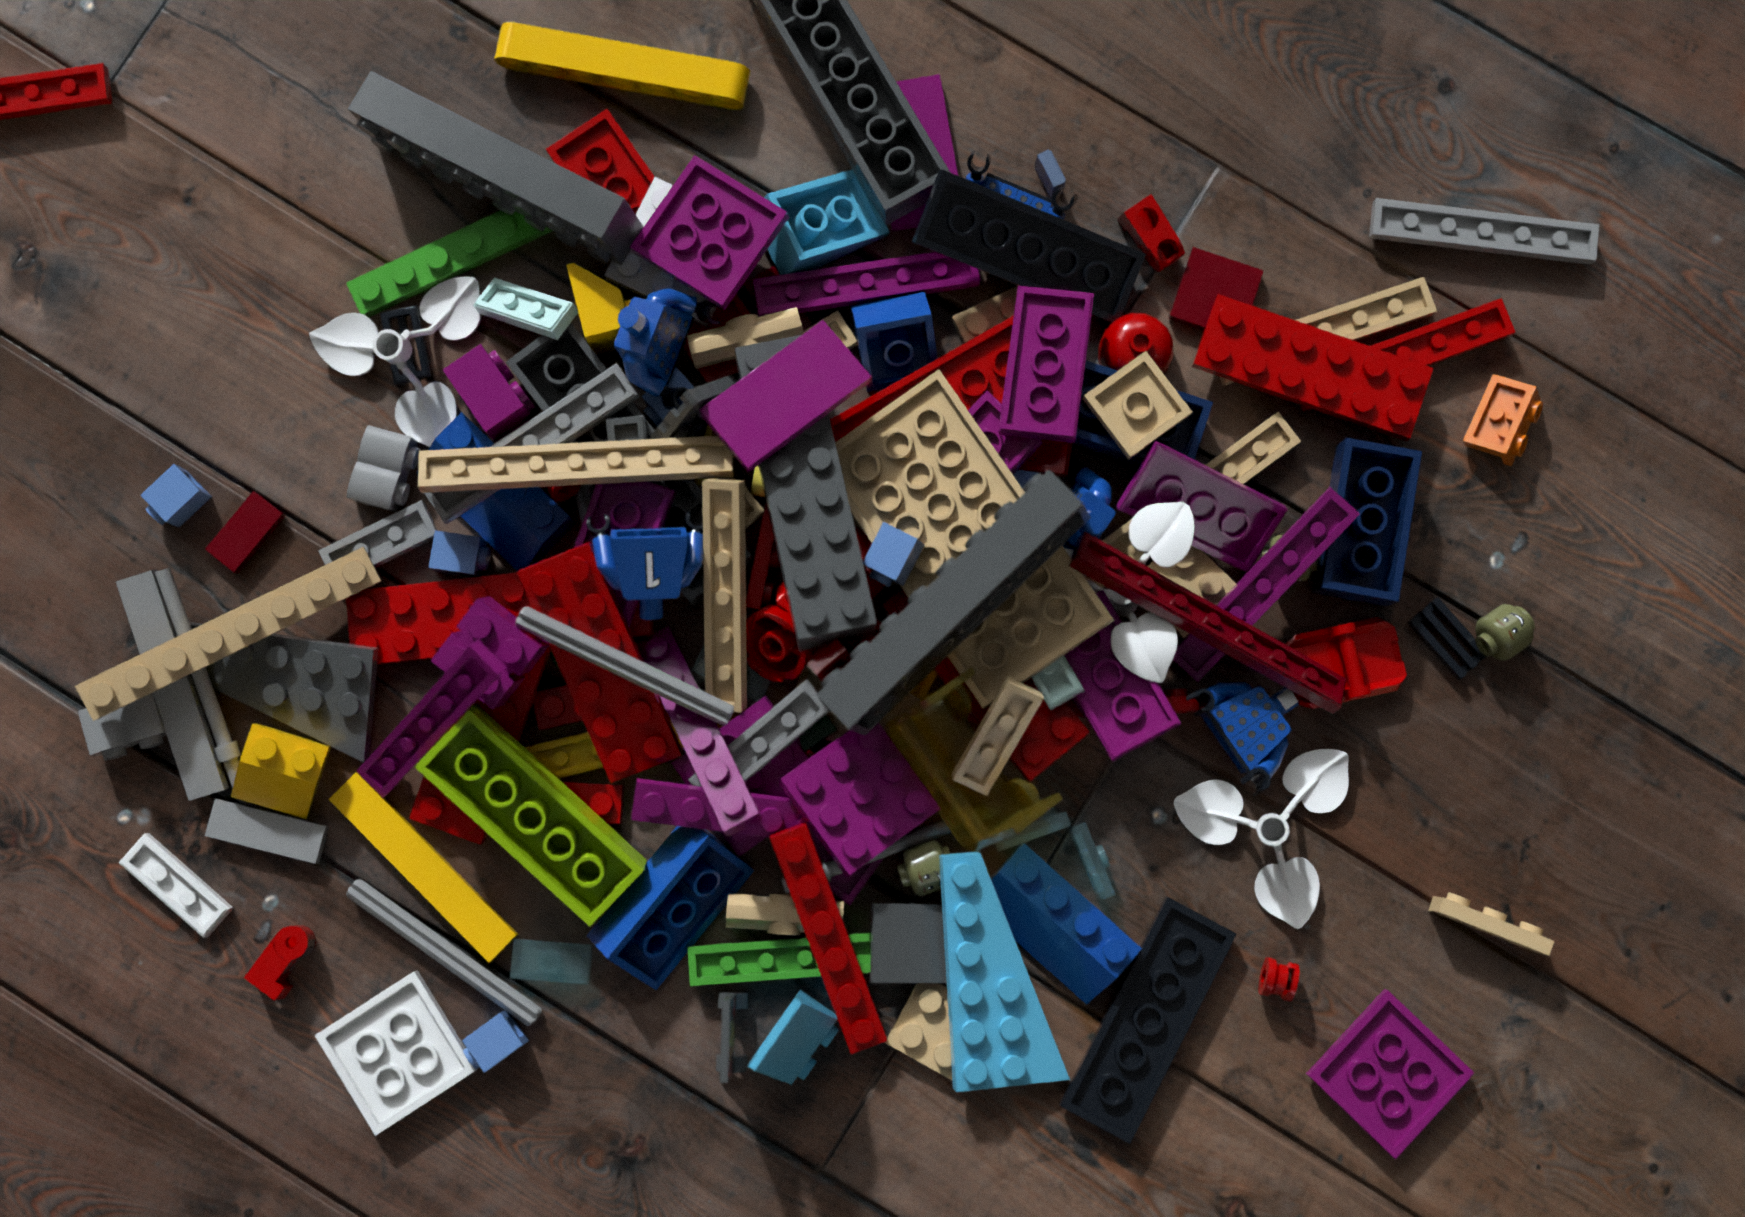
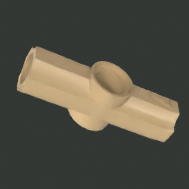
[687,307,804,369]
[726,893,844,935]

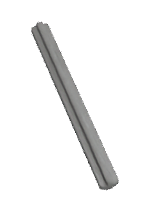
[515,606,734,726]
[346,879,542,1026]

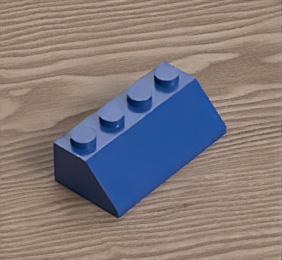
[416,412,576,571]
[586,826,754,990]
[990,843,1142,1005]

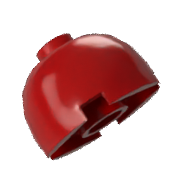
[1098,313,1173,375]
[746,604,817,682]

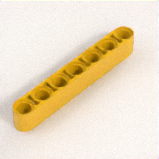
[494,22,751,110]

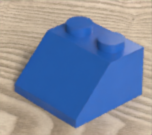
[851,292,938,392]

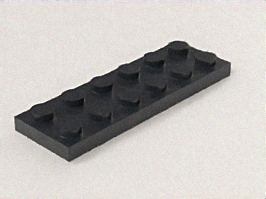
[912,169,1146,323]
[1059,897,1237,1144]

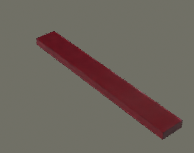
[1069,531,1347,714]

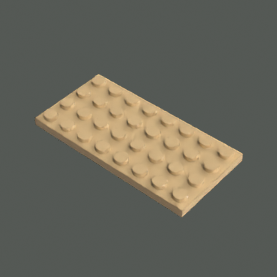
[835,369,1114,709]

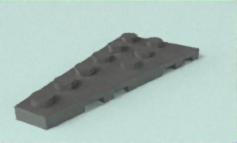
[190,622,379,763]

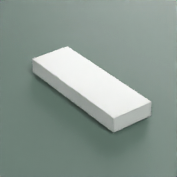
[119,833,234,938]

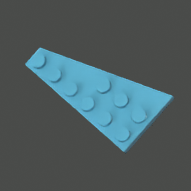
[939,852,1070,1092]

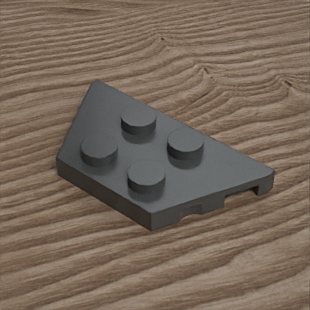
[650,373,739,439]

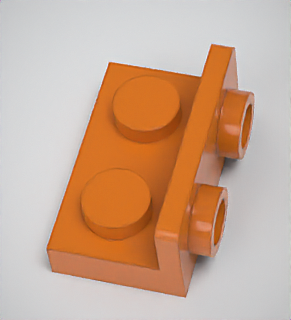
[1463,374,1543,466]

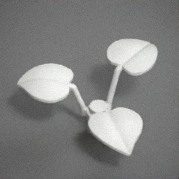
[309,277,482,447]
[1064,502,1194,683]
[1174,749,1349,929]

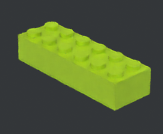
[415,703,647,927]

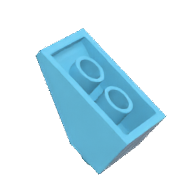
[764,169,890,275]
[748,989,839,1085]

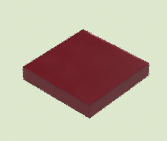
[1168,247,1264,331]

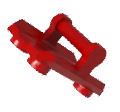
[1286,617,1407,709]

